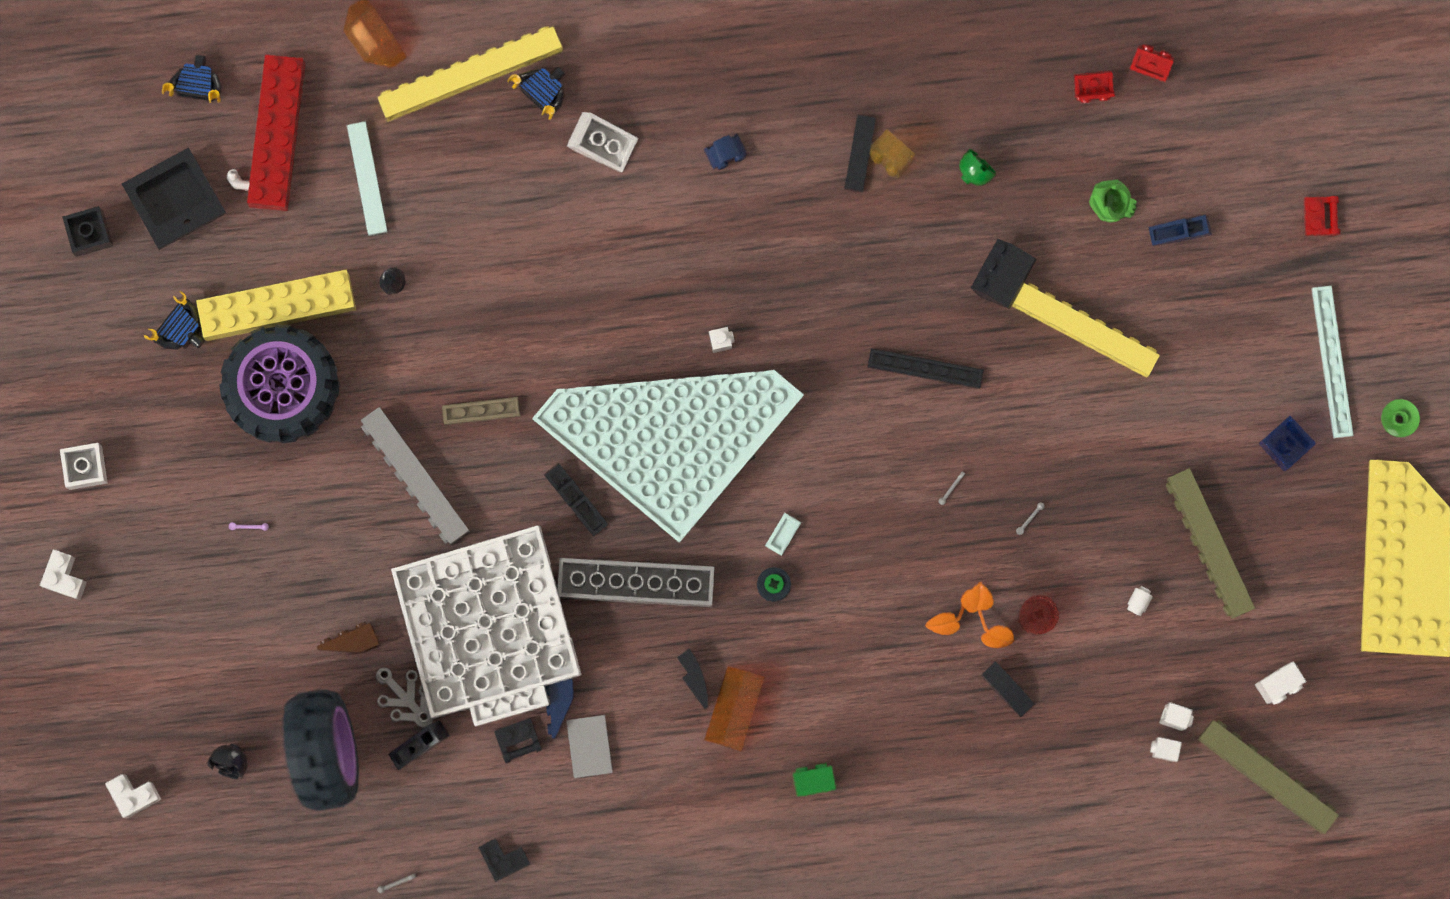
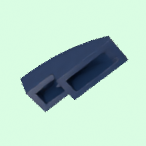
[1148,215,1212,246]

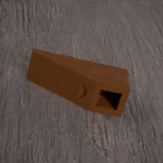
[316,622,381,653]

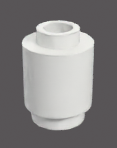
[1127,586,1153,616]

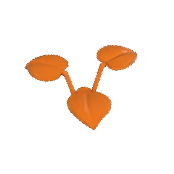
[925,582,1015,648]

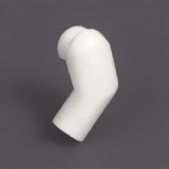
[227,169,250,190]

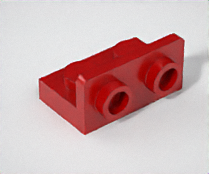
[1130,44,1174,82]

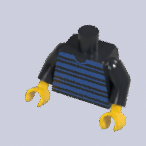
[162,55,222,103]
[507,67,565,120]
[144,291,205,350]

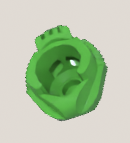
[1089,180,1137,222]

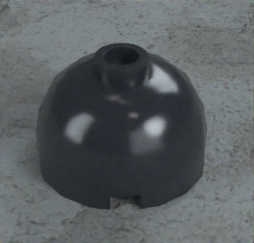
[207,744,247,779]

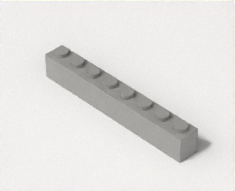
[361,407,470,546]

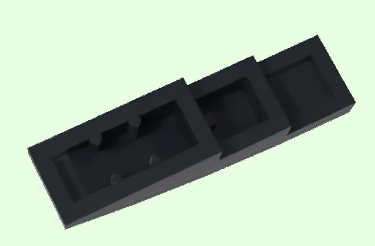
[543,463,608,537]

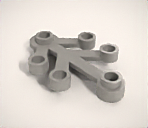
[376,668,433,727]

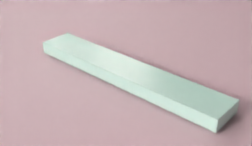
[347,121,387,236]

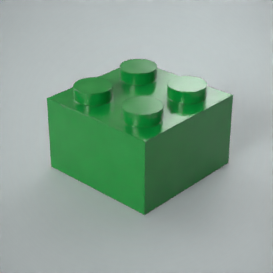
[792,763,836,797]

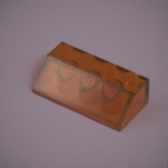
[704,667,765,752]

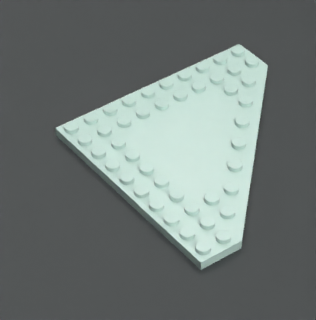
[532,370,804,543]

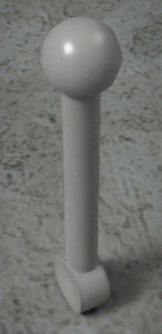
[939,471,965,505]
[1016,502,1045,535]
[377,874,416,893]

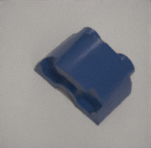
[704,133,748,170]

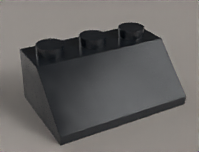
[971,239,1037,309]

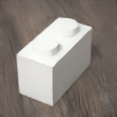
[1159,703,1194,731]

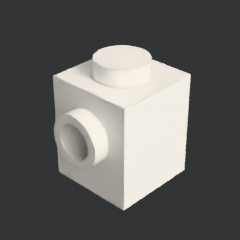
[709,327,735,353]

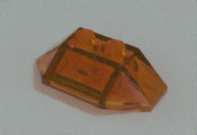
[343,0,407,68]

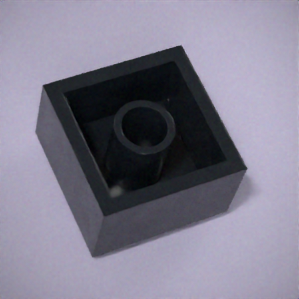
[62,206,113,257]

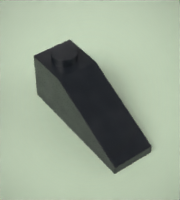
[388,720,450,770]

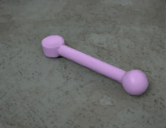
[229,522,269,531]

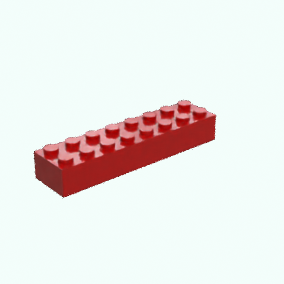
[247,55,305,211]

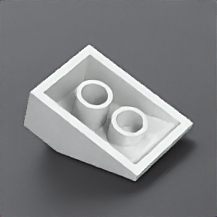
[567,112,638,172]

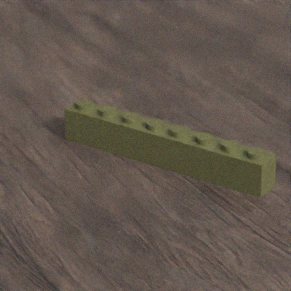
[1166,468,1255,619]
[1197,720,1339,834]

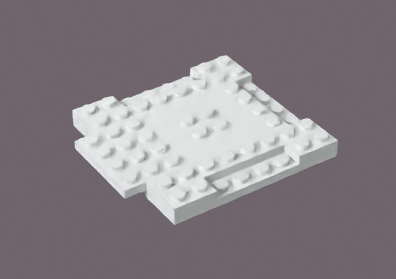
[391,526,582,726]

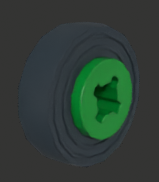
[757,567,791,602]

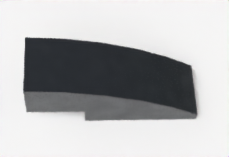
[677,648,708,710]
[981,661,1034,717]

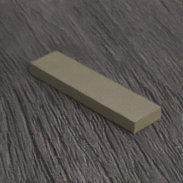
[442,397,520,425]

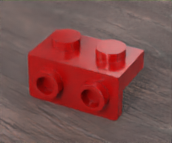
[1074,71,1115,103]

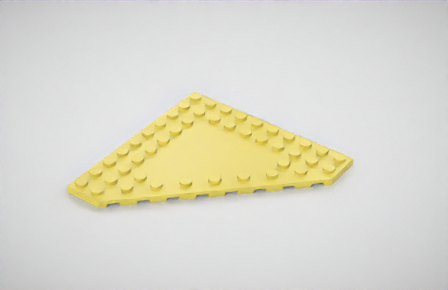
[1361,460,1450,657]

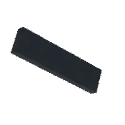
[844,115,876,192]

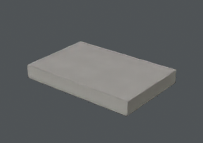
[566,715,613,778]

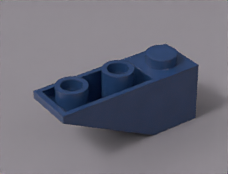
[545,679,574,739]

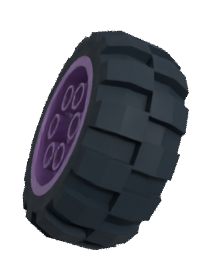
[219,324,340,444]
[283,689,359,811]

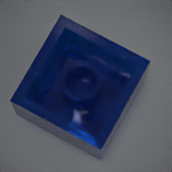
[1259,416,1316,472]

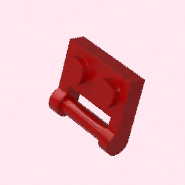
[1304,196,1340,236]

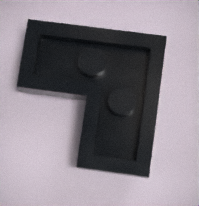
[478,838,530,882]

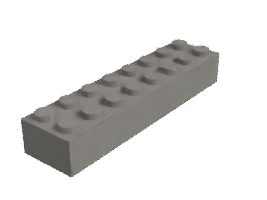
[558,558,714,607]

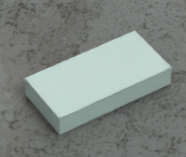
[765,513,801,556]

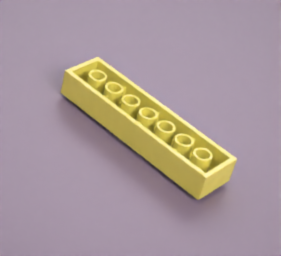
[196,270,356,341]

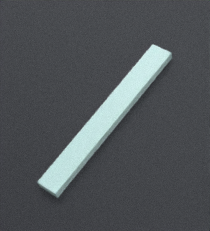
[1312,286,1353,439]

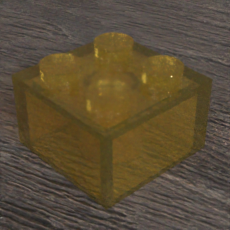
[870,129,915,178]

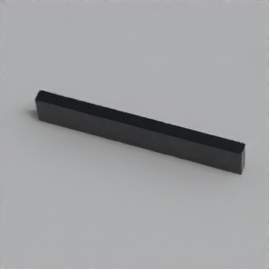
[867,348,984,389]

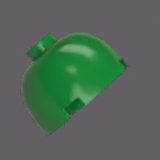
[959,149,997,186]

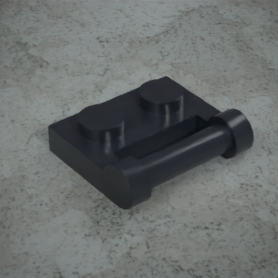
[494,718,542,764]

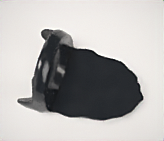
[379,267,406,295]

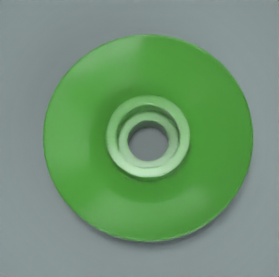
[1381,399,1420,438]

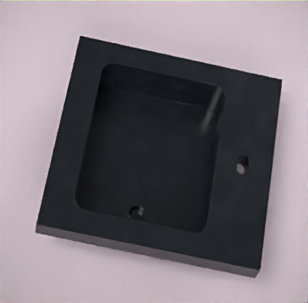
[122,147,226,250]

